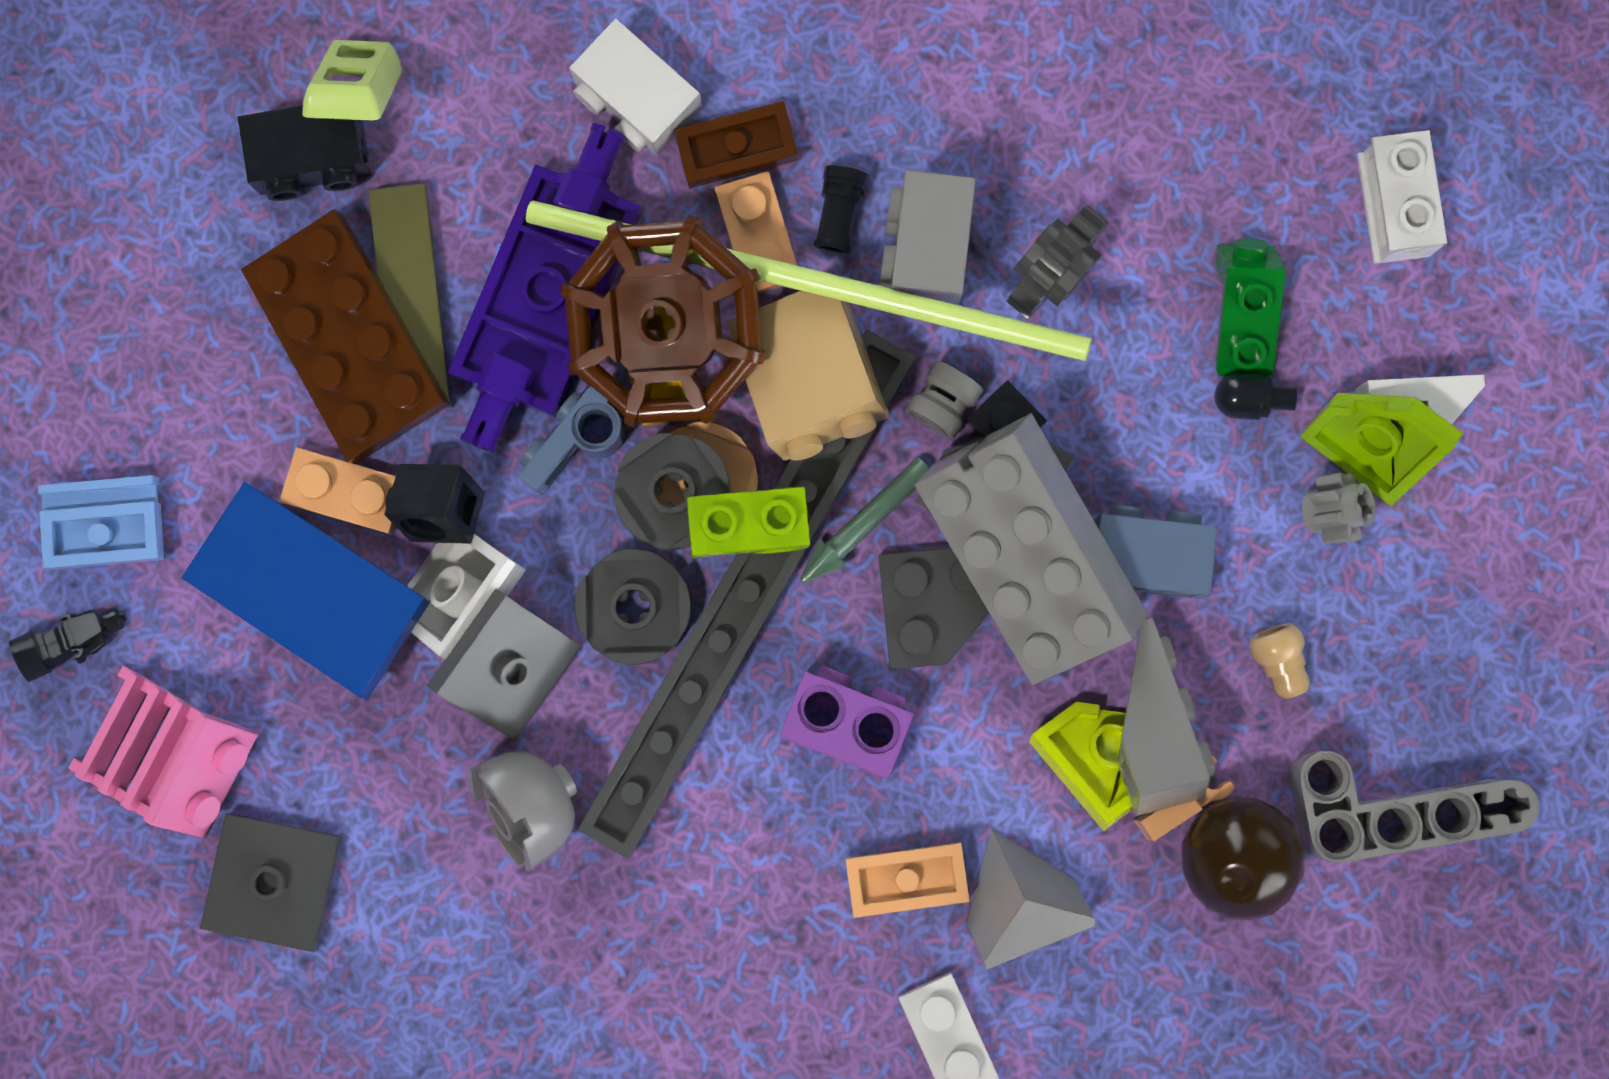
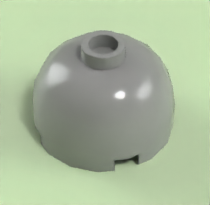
[467,751,577,871]

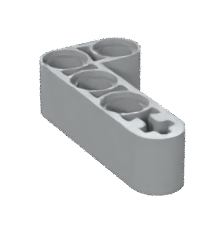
[1289,751,1539,863]

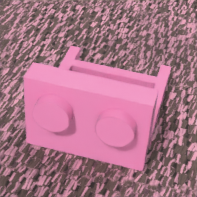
[68,666,258,838]

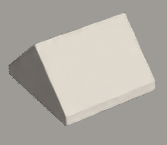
[407,534,526,659]

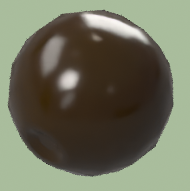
[1182,797,1305,921]

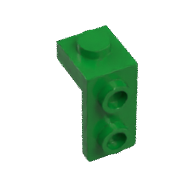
[1215,238,1286,377]

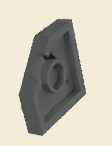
[878,548,989,670]

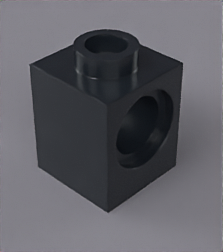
[384,464,485,544]

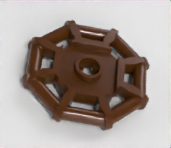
[559,215,767,428]

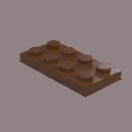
[241,209,450,464]

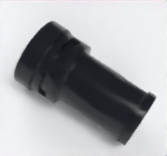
[814,165,869,254]

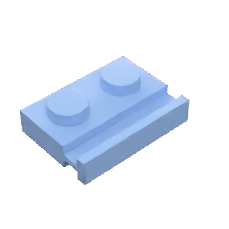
[38,475,164,570]

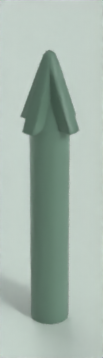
[800,457,929,583]

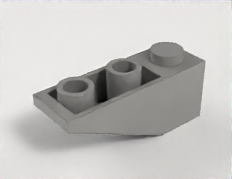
[1117,618,1215,816]

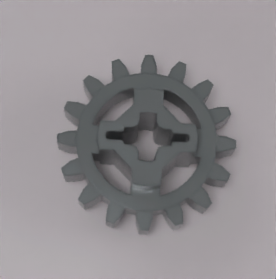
[1006,205,1109,319]

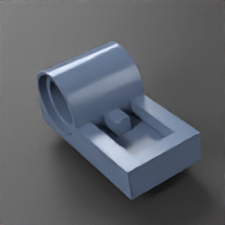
[518,386,625,496]

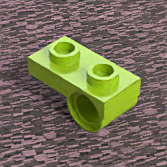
[686,487,810,558]

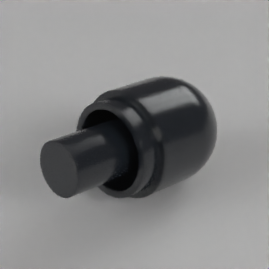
[1214,373,1297,420]

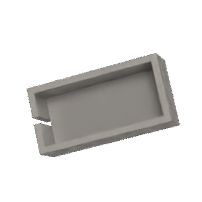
[914,413,1148,685]

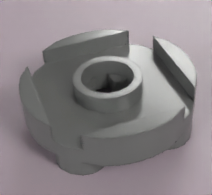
[614,433,730,551]
[575,549,692,665]

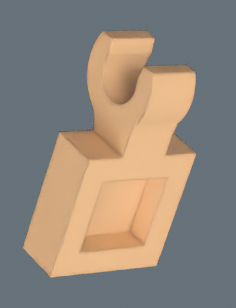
[1133,756,1234,842]

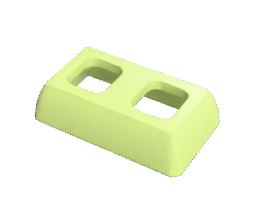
[302,40,402,120]

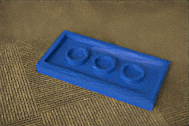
[181,482,431,700]

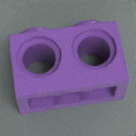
[779,665,914,780]

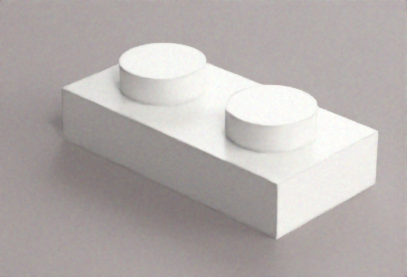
[898,972,999,1079]

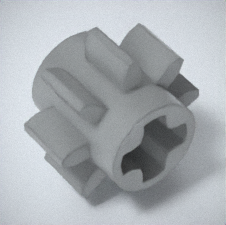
[1302,472,1375,544]

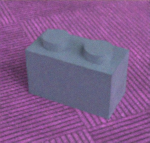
[1094,506,1217,599]

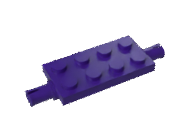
[447,123,642,453]

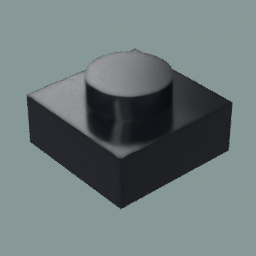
[965,380,1047,439]

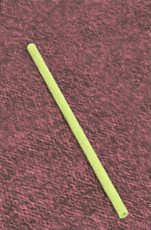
[526,200,1092,361]

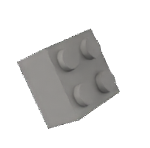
[879,170,976,305]

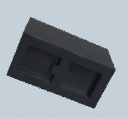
[237,105,372,201]

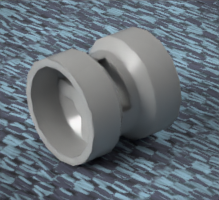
[905,361,983,440]

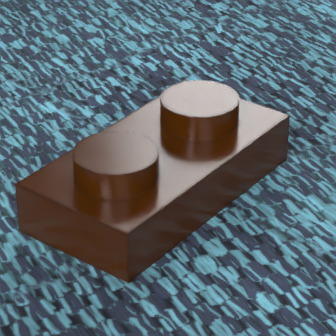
[674,101,798,189]

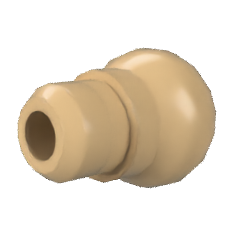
[1249,623,1310,699]

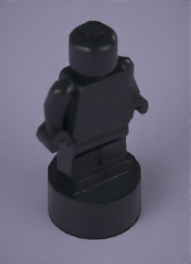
[9,608,127,682]

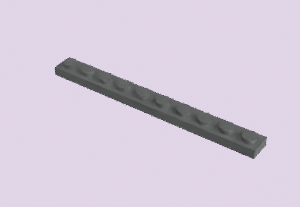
[577,329,916,859]

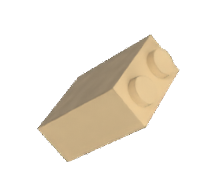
[726,291,890,461]

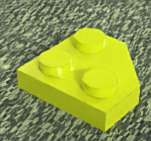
[1029,702,1133,831]

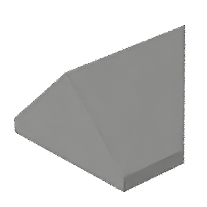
[967,830,1096,969]

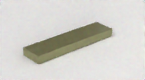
[368,183,452,409]

